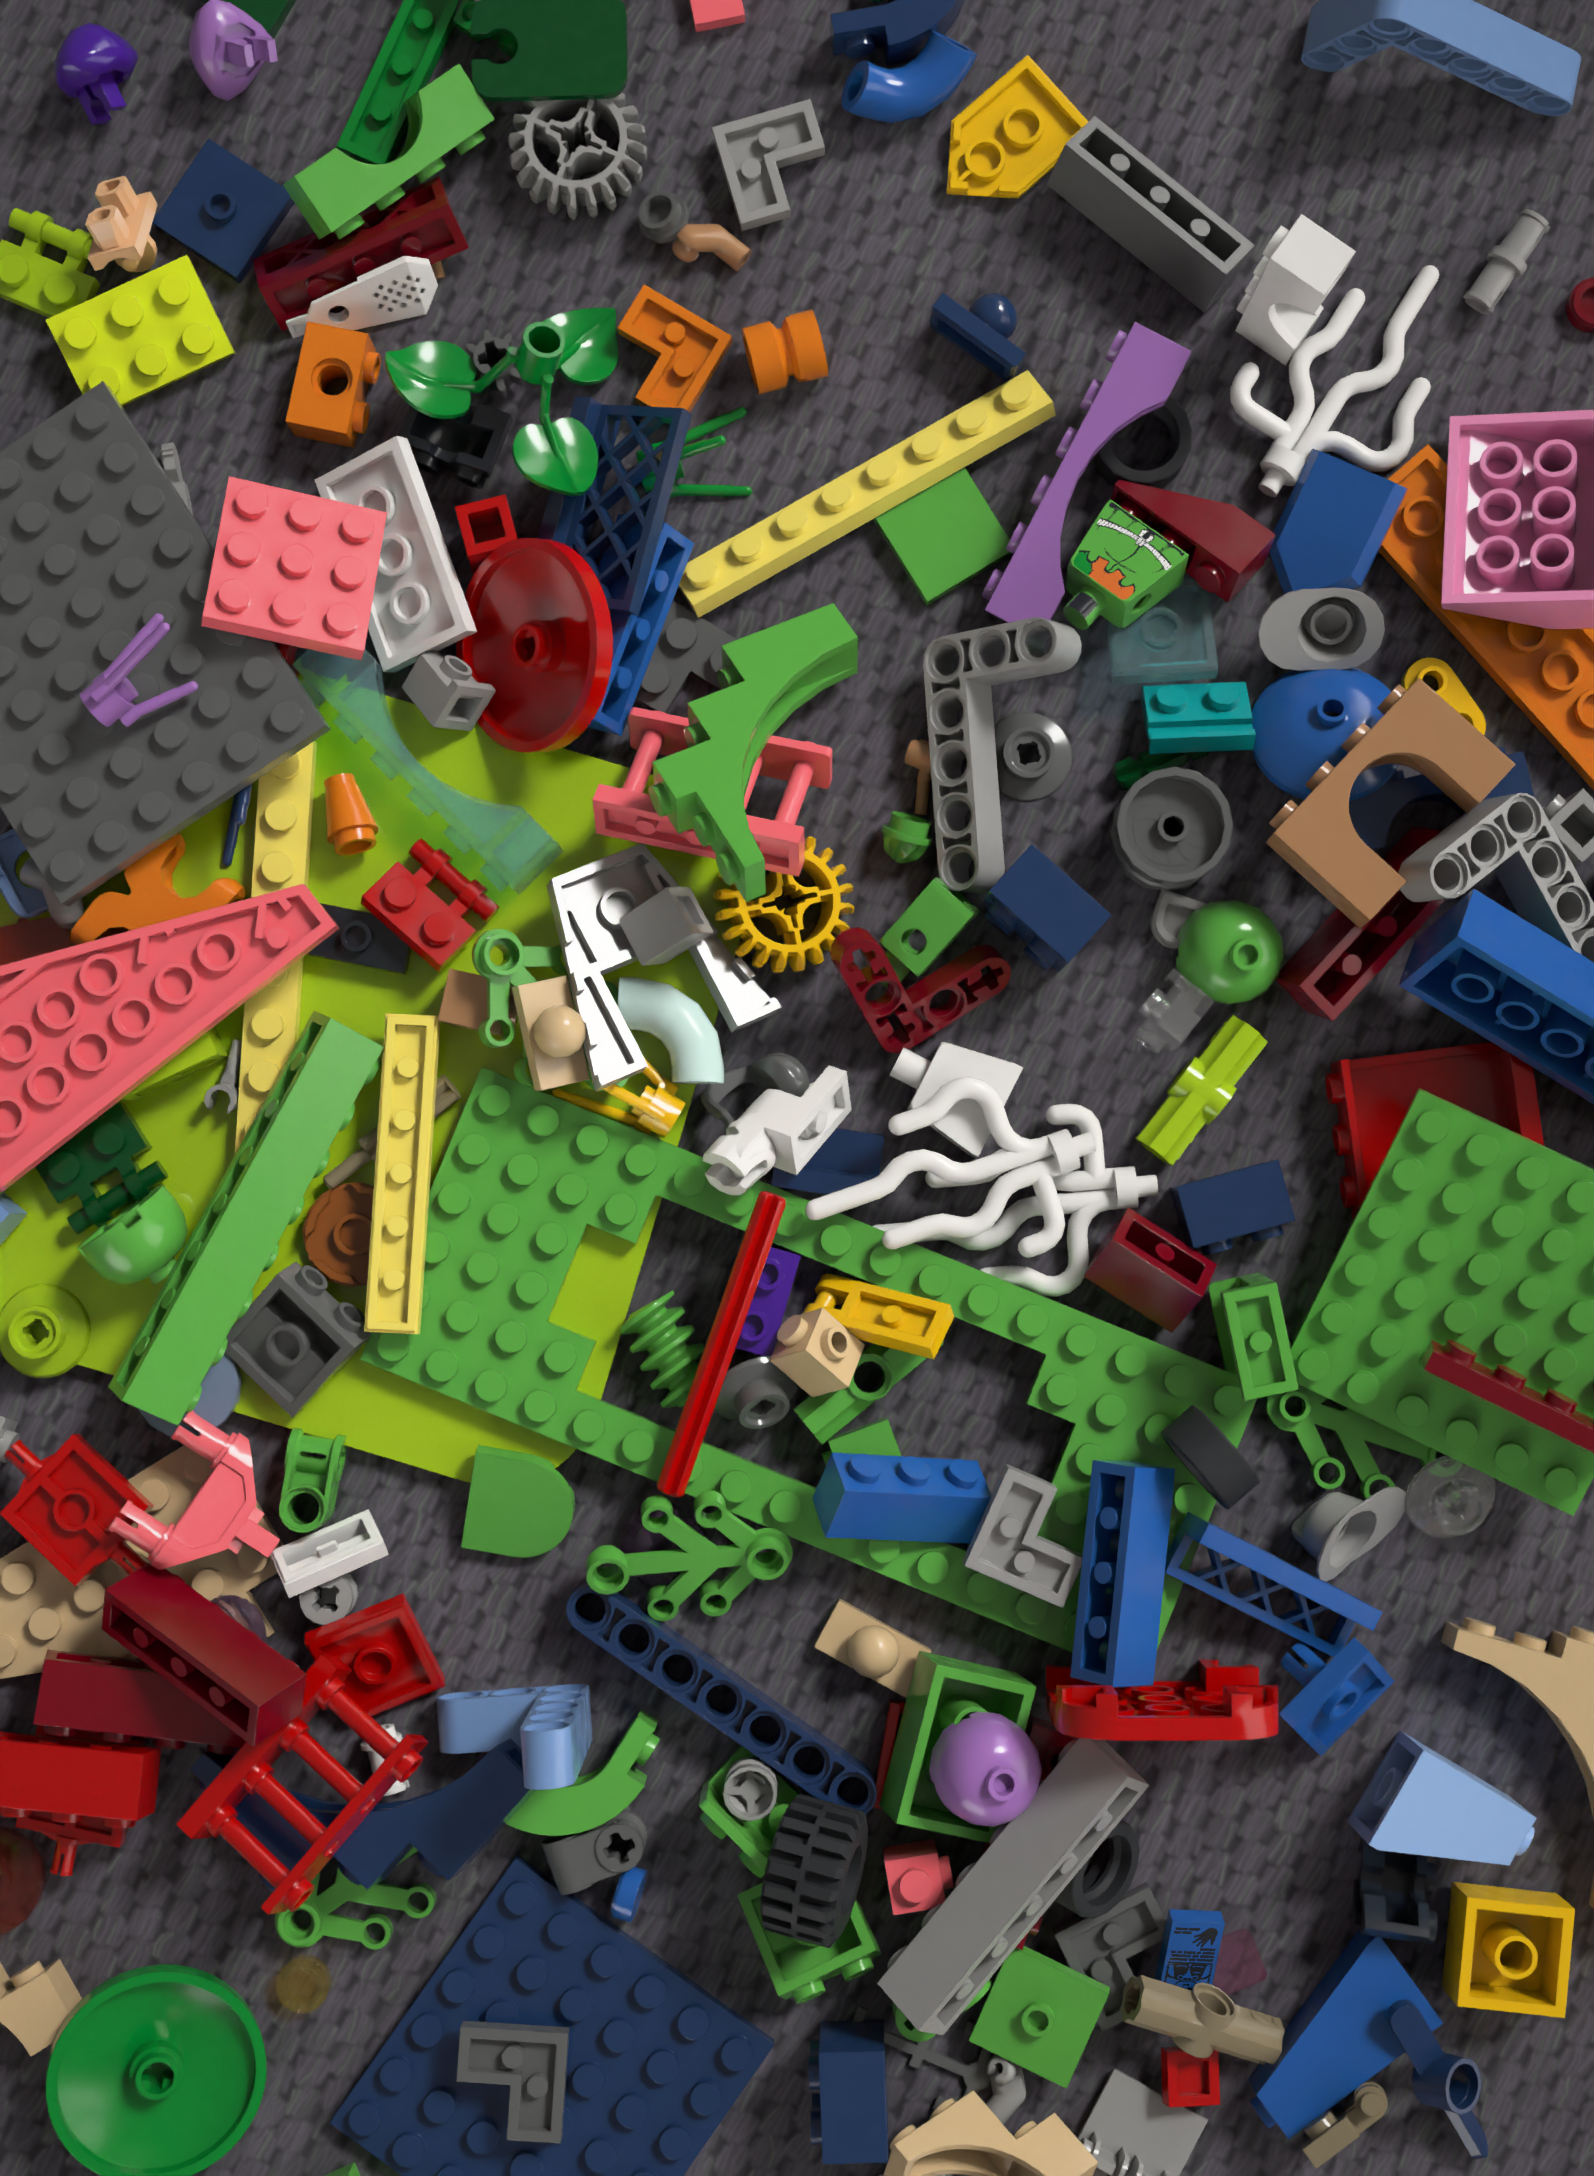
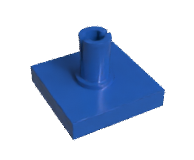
[1279,1637,1395,1756]

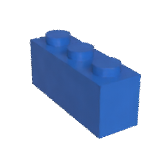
[812,1453,992,1544]

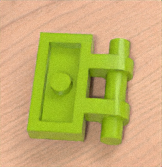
[0,208,109,318]

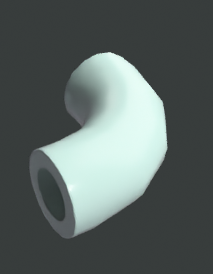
[618,977,724,1084]

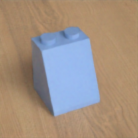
[1347,1731,1537,1865]

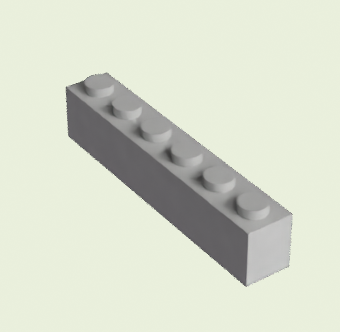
[877,1738,1149,2035]

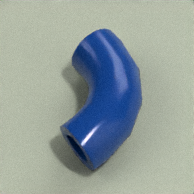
[841,31,977,123]

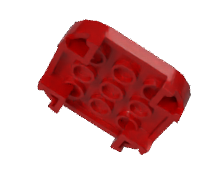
[1046,1659,1279,1741]

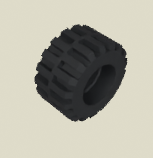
[760,1794,868,1948]

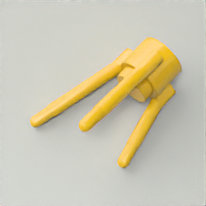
[552,1058,686,1138]

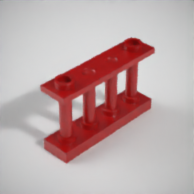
[176,1654,429,1915]

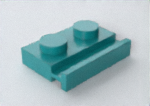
[1141,682,1256,754]

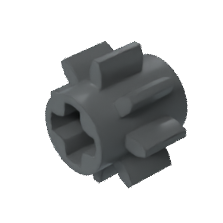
[466,330,525,399]

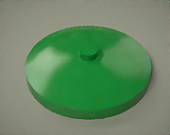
[46,1964,267,2176]

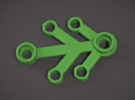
[472,929,628,1092]
[1266,1384,1463,1500]
[586,1491,793,1621]
[275,1846,436,1950]

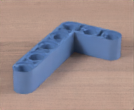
[1301,0,1581,116]
[436,1684,593,1790]

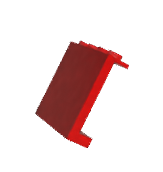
[1325,1042,1544,1231]

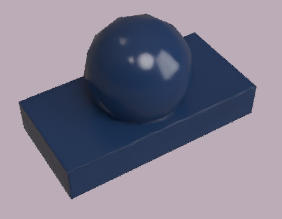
[930,293,1026,382]

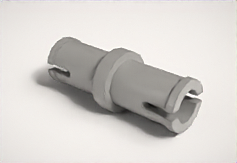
[1463,209,1550,315]

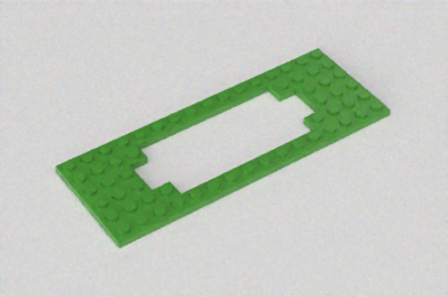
[360,1067,1257,1653]

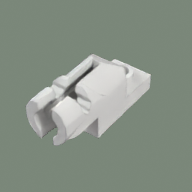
[702,1066,852,1195]

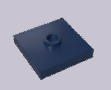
[152,138,294,284]

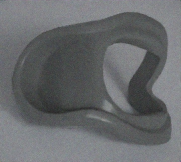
[701,1053,810,1135]

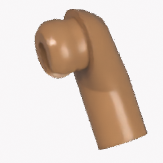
[672,224,752,271]

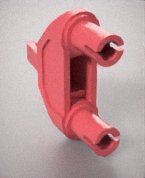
[108,1410,280,1570]

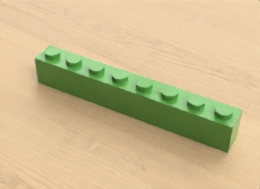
[108,1011,384,1426]

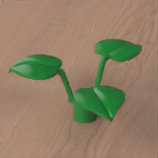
[385,308,618,496]

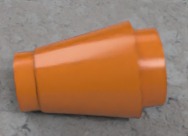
[324,773,379,855]

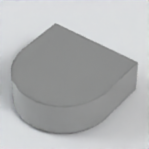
[1150,889,1206,949]

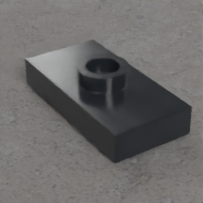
[306,903,411,975]

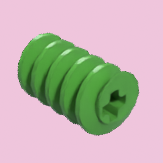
[619,1290,705,1408]

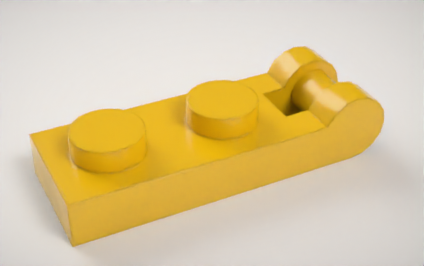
[802,1274,954,1360]

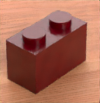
[1084,1207,1217,1333]

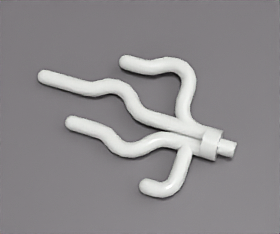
[1230,265,1439,497]
[805,1077,1097,1258]
[872,1104,1158,1297]

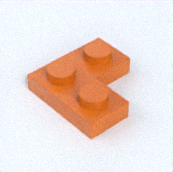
[617,284,733,413]

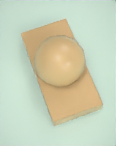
[511,975,590,1091]
[814,1598,932,1698]

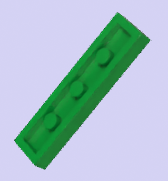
[336,0,463,165]

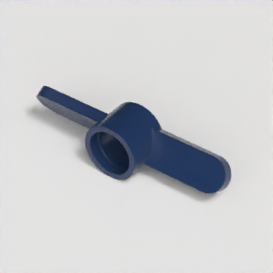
[1387,1999,1488,2160]

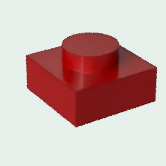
[1161,2047,1220,2108]

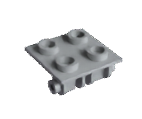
[1077,2068,1208,2176]

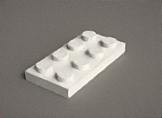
[315,436,477,673]

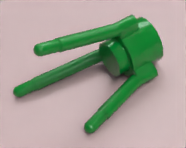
[636,407,752,498]

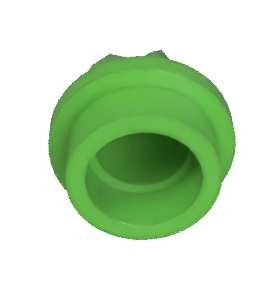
[881,811,933,863]

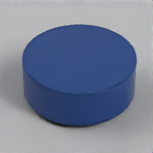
[611,1866,647,1923]

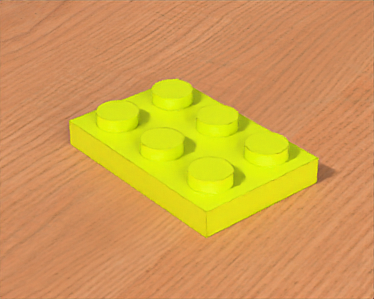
[46,255,236,406]

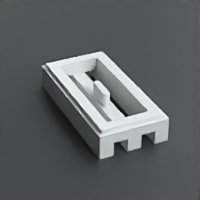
[271,1509,389,1598]

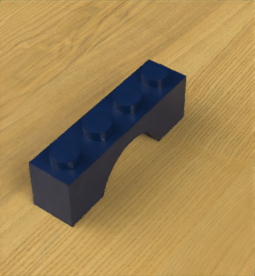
[1349,747,1535,853]

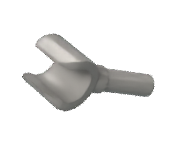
[204,1039,242,1114]

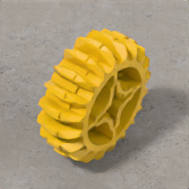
[713,836,854,973]

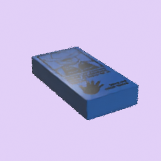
[1155,1909,1225,1991]

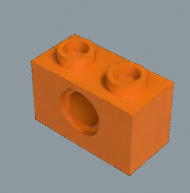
[285,321,381,448]

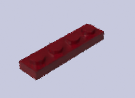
[1422,1340,1594,1453]

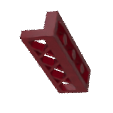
[253,177,469,331]

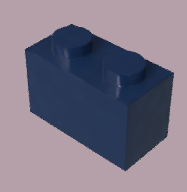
[1170,1159,1296,1256]

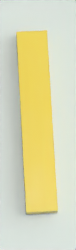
[364,1013,441,1334]

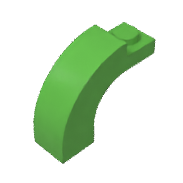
[506,1709,660,1836]

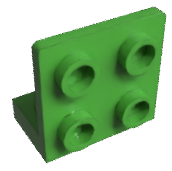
[699,1746,801,1878]

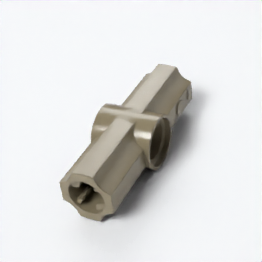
[1120,1975,1285,2065]

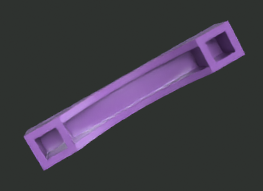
[981,322,1192,623]

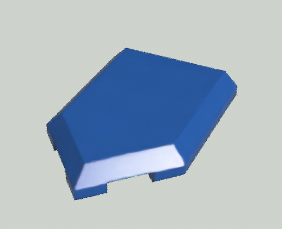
[1269,449,1408,594]

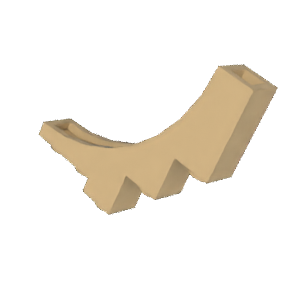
[1441,1617,1594,1909]

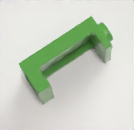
[1207,1272,1299,1401]

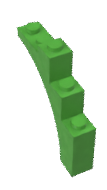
[649,603,858,902]

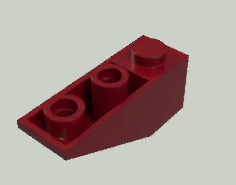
[1110,480,1276,603]

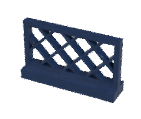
[537,396,692,616]

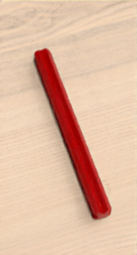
[657,1191,786,1497]

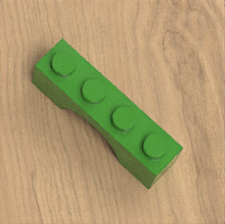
[282,64,494,240]

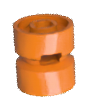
[741,309,829,395]

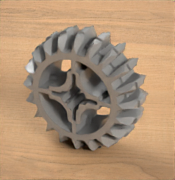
[508,93,647,220]

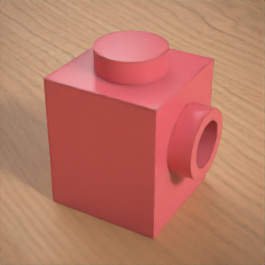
[883,1839,954,1915]

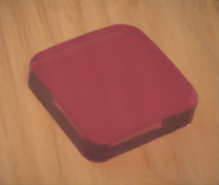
[1213,1928,1267,1995]

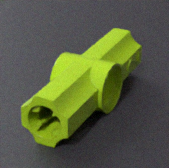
[1135,1015,1268,1166]

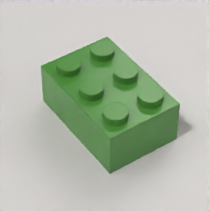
[879,1651,1036,1843]

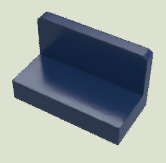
[771,1128,884,1202]

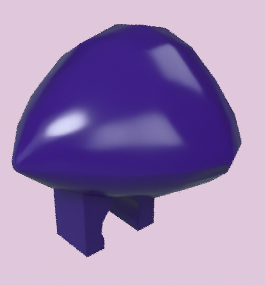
[54,23,138,125]

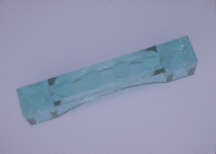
[292,649,563,895]

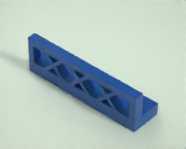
[1165,1512,1383,1657]

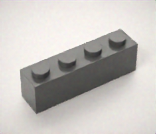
[1047,116,1255,313]

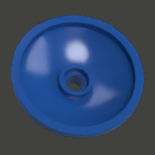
[1251,668,1400,801]

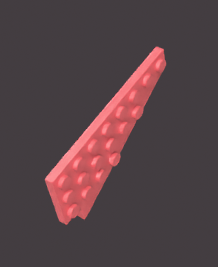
[0,884,339,1193]

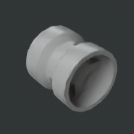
[723,1756,778,1821]

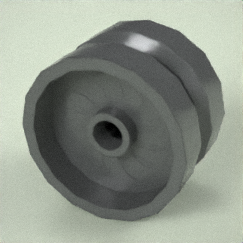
[1108,767,1233,891]

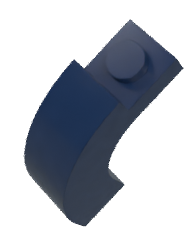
[830,0,965,66]

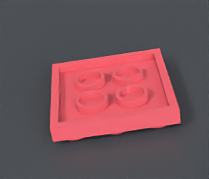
[201,476,387,660]

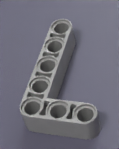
[923,617,1082,894]
[1398,793,1594,962]

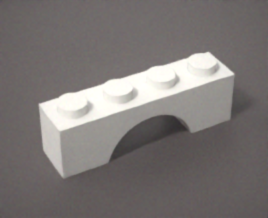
[1235,214,1356,366]

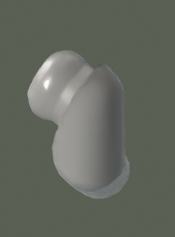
[20,858,84,930]
[986,2054,1026,2125]

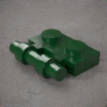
[35,1102,168,1235]

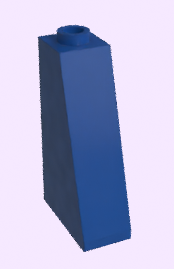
[1248,1929,1443,2139]

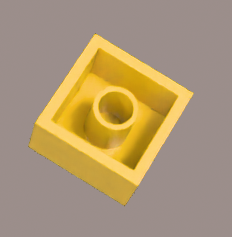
[1442,1882,1575,2018]

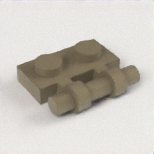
[1302,2081,1388,2169]

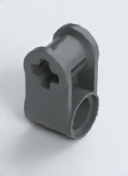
[541,1810,648,1895]

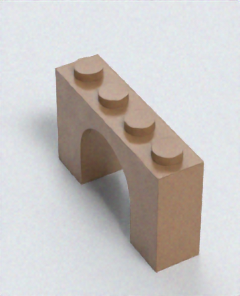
[1266,678,1516,928]

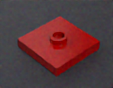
[304,1593,445,1726]

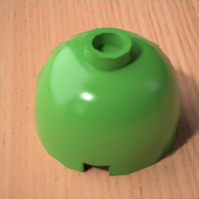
[1176,900,1284,1004]
[78,1185,188,1285]

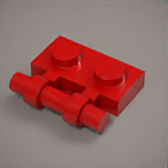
[360,838,500,973]

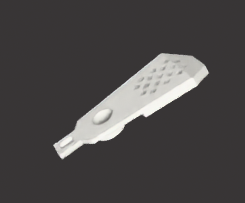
[286,256,438,338]

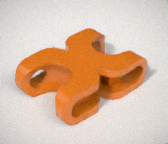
[70,833,245,946]

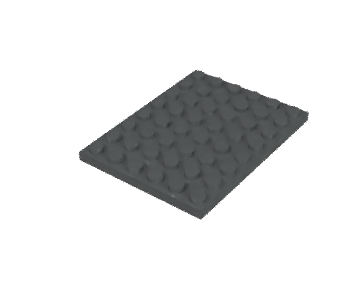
[0,381,331,907]

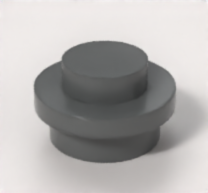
[639,191,689,243]

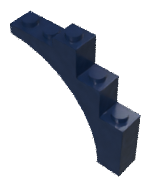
[190,1738,535,1891]

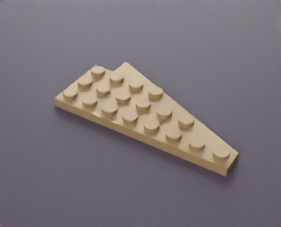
[0,1445,284,1679]

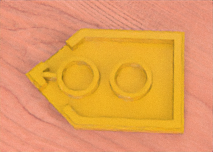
[947,55,1088,199]

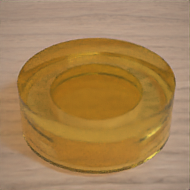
[276,1955,332,2013]

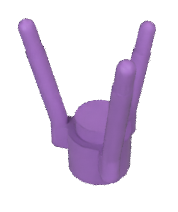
[80,613,198,727]

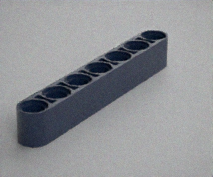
[566,1580,876,1815]

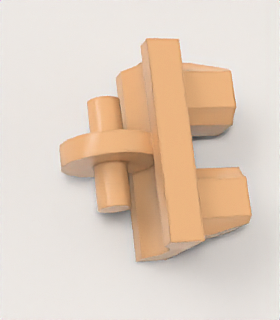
[85,176,158,272]

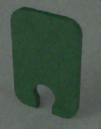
[471,0,628,102]

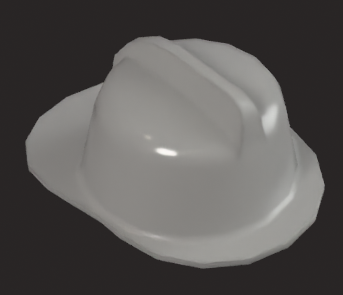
[1258,587,1385,671]
[1291,1487,1407,1582]

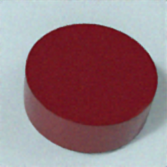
[1565,277,1594,333]

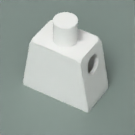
[890,1042,1023,1158]

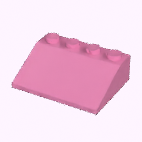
[1441,410,1594,629]

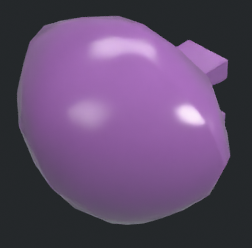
[189,0,278,101]

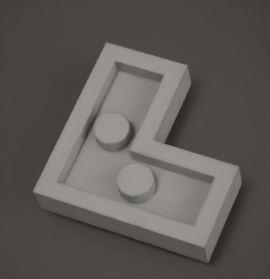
[712,99,825,231]
[963,1464,1083,1608]

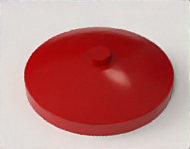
[456,538,613,752]

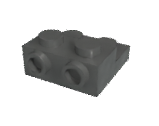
[225,1262,372,1418]

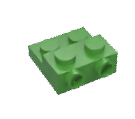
[737,1883,881,2004]

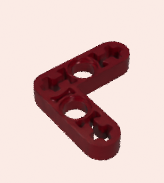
[830,927,1011,1053]

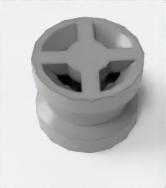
[299,1573,358,1625]

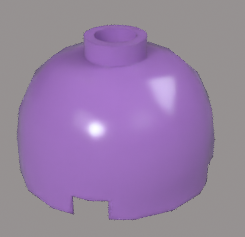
[929,1711,1042,1827]

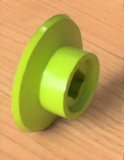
[0,1284,91,1378]

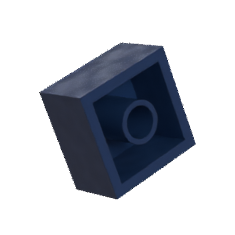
[982,844,1111,973]
[809,2019,888,2164]

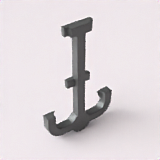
[852,2005,992,2110]

